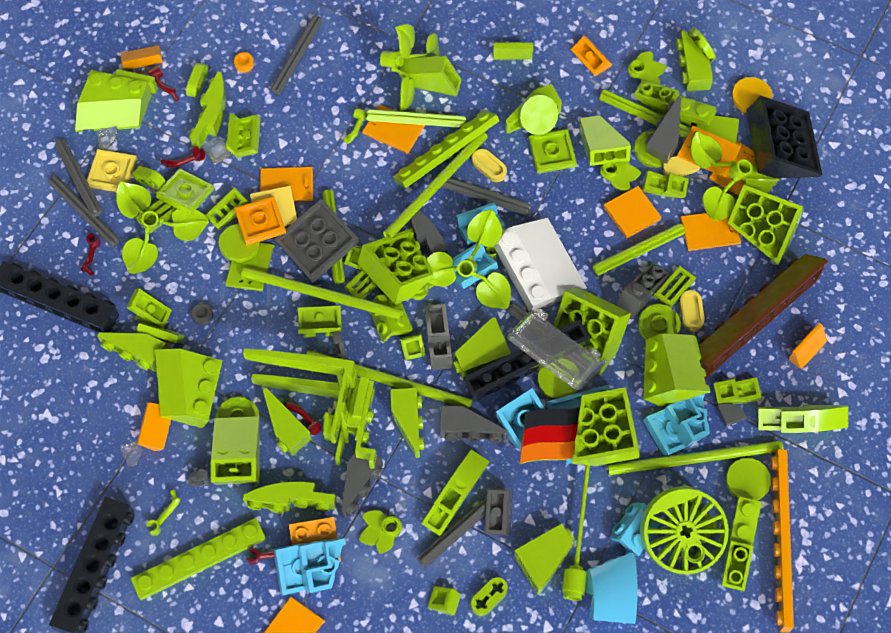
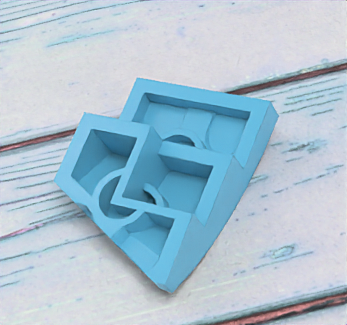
[643,394,710,457]
[273,538,346,595]
[585,552,637,624]

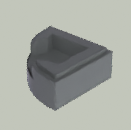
[332,332,347,359]
[717,404,747,427]
[188,471,211,486]

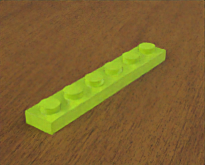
[393,110,499,188]
[131,518,266,600]

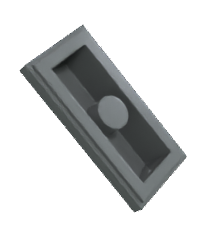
[484,489,513,536]

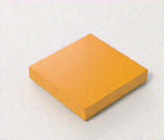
[603,186,661,239]
[234,196,286,246]

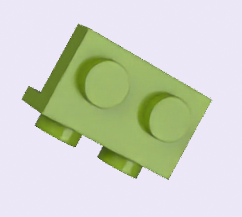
[226,114,261,158]
[369,295,413,342]
[298,305,342,338]

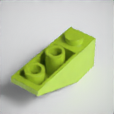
[676,30,713,91]
[97,332,168,372]
[391,388,424,458]

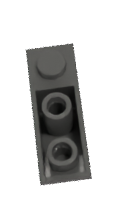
[645,96,681,164]
[616,263,670,319]
[440,405,507,443]
[342,447,384,520]

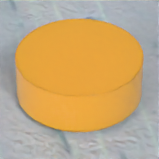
[234,52,254,73]

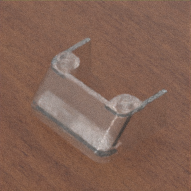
[507,308,607,390]

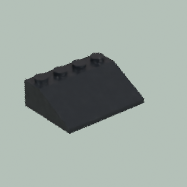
[746,96,823,178]

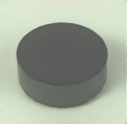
[191,303,213,325]

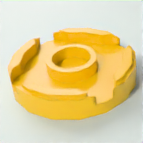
[732,77,772,113]

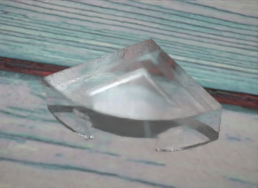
[97,126,118,150]
[120,440,144,469]

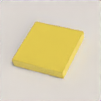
[87,149,138,192]
[250,186,297,228]

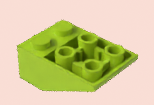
[211,417,260,485]

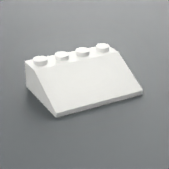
[494,218,587,315]

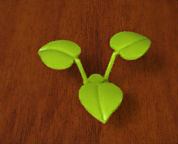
[380,24,440,112]
[690,131,779,221]
[117,181,209,274]
[427,210,511,310]

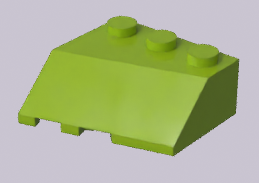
[75,70,152,132]
[728,185,804,265]
[357,228,434,304]
[552,287,631,375]
[643,334,711,407]
[154,349,222,428]
[572,387,639,466]

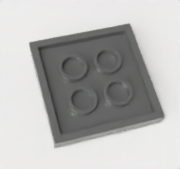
[274,199,361,282]

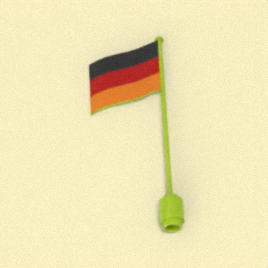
[519,407,590,601]

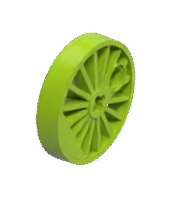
[640,486,729,574]

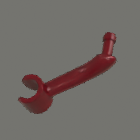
[148,66,179,101]
[160,146,206,168]
[81,233,101,276]
[284,402,322,436]
[246,540,292,565]

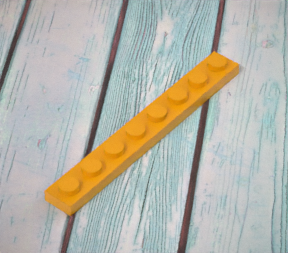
[771,449,794,633]

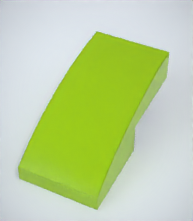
[642,170,689,198]
[713,377,762,405]

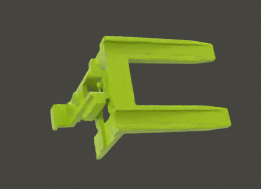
[243,348,377,469]

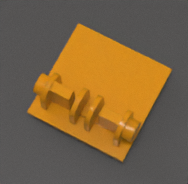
[289,517,341,562]

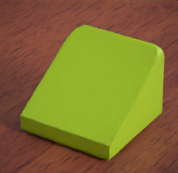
[344,245,362,270]
[399,333,426,361]
[323,412,341,441]
[427,586,461,615]

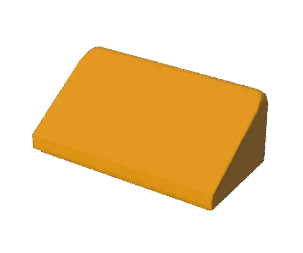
[571,35,613,76]
[121,45,163,70]
[789,323,827,369]
[137,402,171,451]

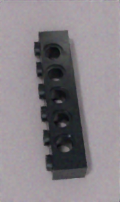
[0,261,119,333]
[463,320,590,402]
[49,497,135,633]

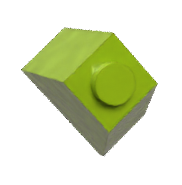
[399,56,462,96]
[580,115,631,166]
[452,317,511,379]
[514,524,574,595]

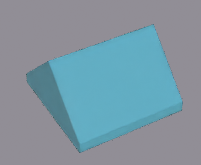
[495,388,545,449]

